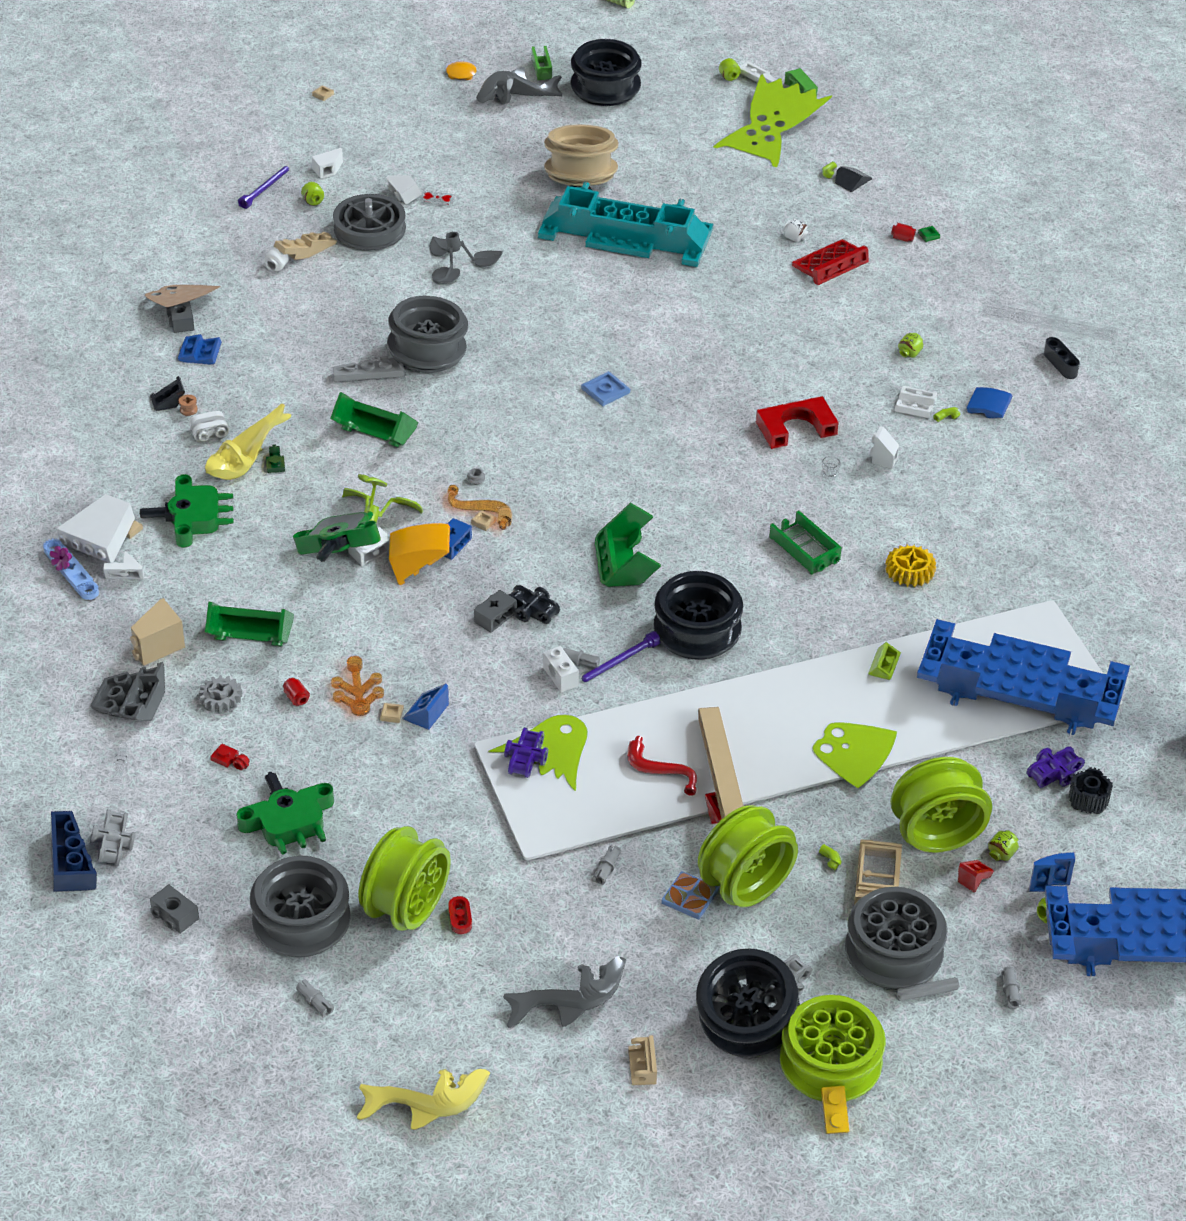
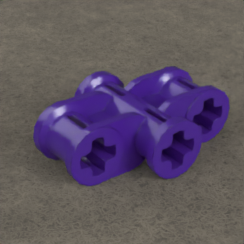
[504,727,548,778]
[1026,746,1085,788]

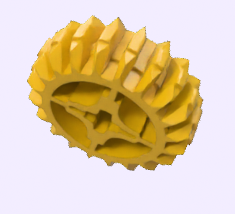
[885,544,936,588]

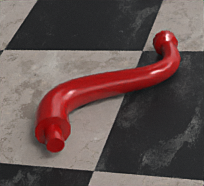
[627,736,697,796]

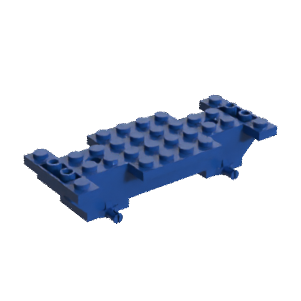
[917,619,1130,735]
[1044,886,1186,976]

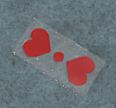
[420,190,455,208]

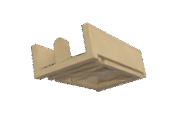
[854,839,902,905]

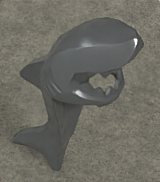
[476,67,562,104]
[503,957,626,1028]

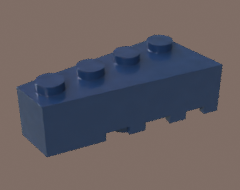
[51,811,97,892]

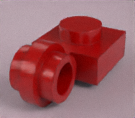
[210,743,250,771]

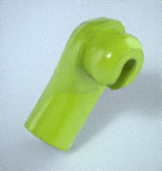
[822,161,837,179]
[933,407,960,422]
[819,844,842,870]

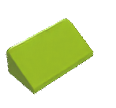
[868,642,901,680]

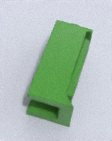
[531,46,552,80]
[784,68,818,96]

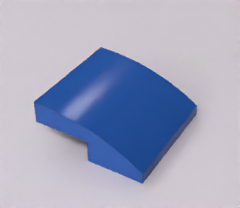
[178,334,222,365]
[966,387,1013,418]
[1029,852,1076,892]

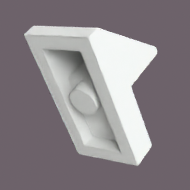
[104,551,144,579]

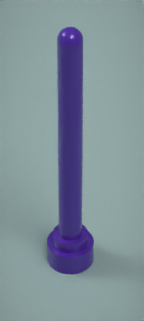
[238,166,289,209]
[581,631,661,682]

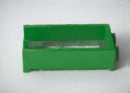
[769,510,842,575]

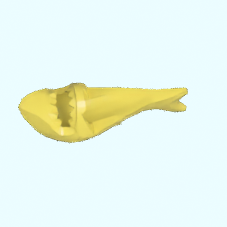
[205,403,291,480]
[357,1069,490,1130]

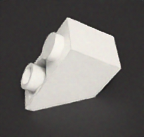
[312,148,343,179]
[386,175,422,204]
[870,426,899,469]

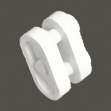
[189,411,229,442]

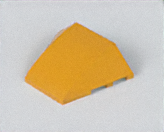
[389,523,450,585]

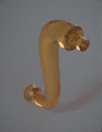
[447,485,512,530]

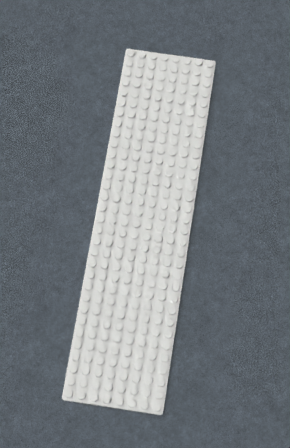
[475,600,1123,860]

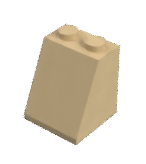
[130,598,185,666]

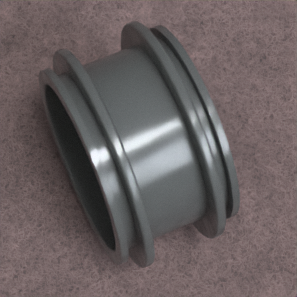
[387,295,468,372]
[250,856,351,957]
[845,887,948,990]

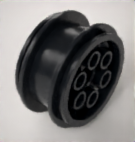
[570,39,642,106]
[653,571,744,660]
[696,948,800,1057]

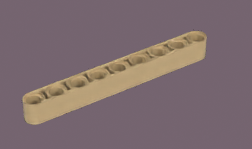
[698,707,743,819]

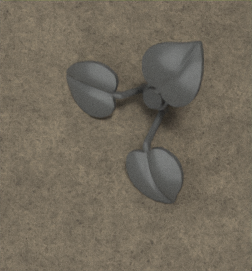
[430,232,503,283]

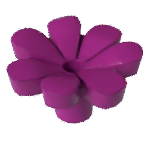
[49,546,72,571]

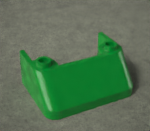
[330,392,419,448]
[595,502,661,587]
[205,601,294,647]

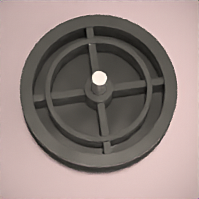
[333,194,406,250]

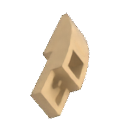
[274,232,337,260]

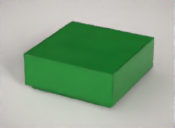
[918,226,940,242]

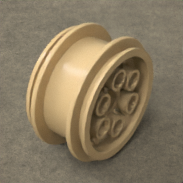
[544,124,619,186]

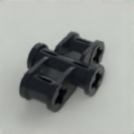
[508,585,560,624]

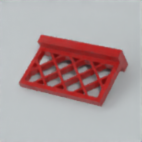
[792,239,869,285]

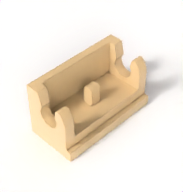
[628,1035,657,1085]

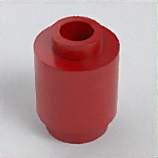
[891,222,916,242]
[283,677,310,706]

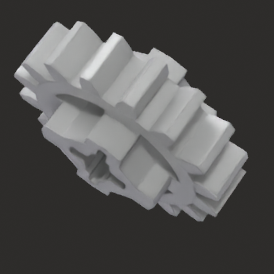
[199,675,242,713]

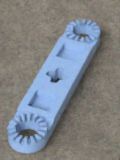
[43,538,99,600]

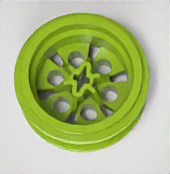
[890,757,993,853]
[697,805,798,907]
[358,826,451,931]
[780,995,886,1102]

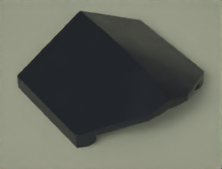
[835,166,872,192]
[150,376,185,411]

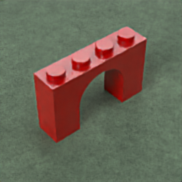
[756,396,839,449]

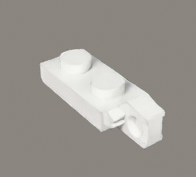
[740,61,776,83]

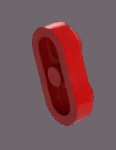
[448,896,472,934]

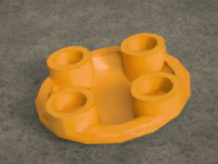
[446,61,477,80]

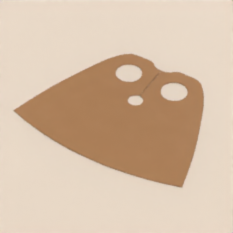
[145,284,221,307]

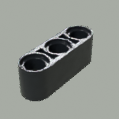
[1044,337,1080,379]

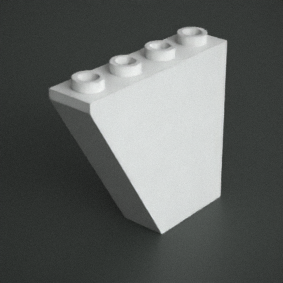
[57,494,135,563]

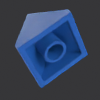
[402,683,449,730]

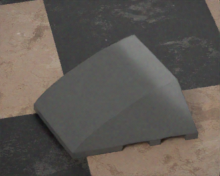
[91,662,165,721]

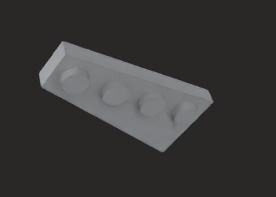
[333,356,404,382]

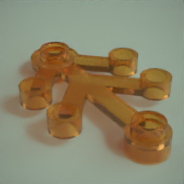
[331,656,384,716]

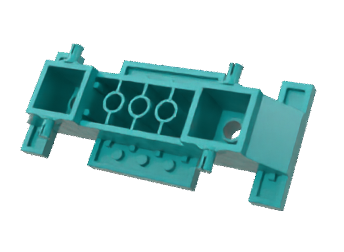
[538,181,714,267]

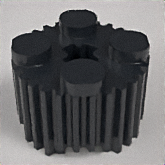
[1068,767,1113,814]

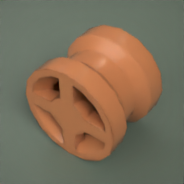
[179,394,198,416]

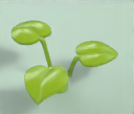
[342,474,423,523]

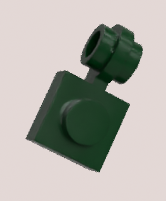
[266,444,285,473]

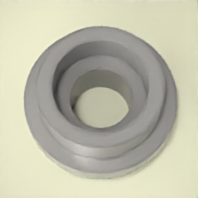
[467,468,485,484]

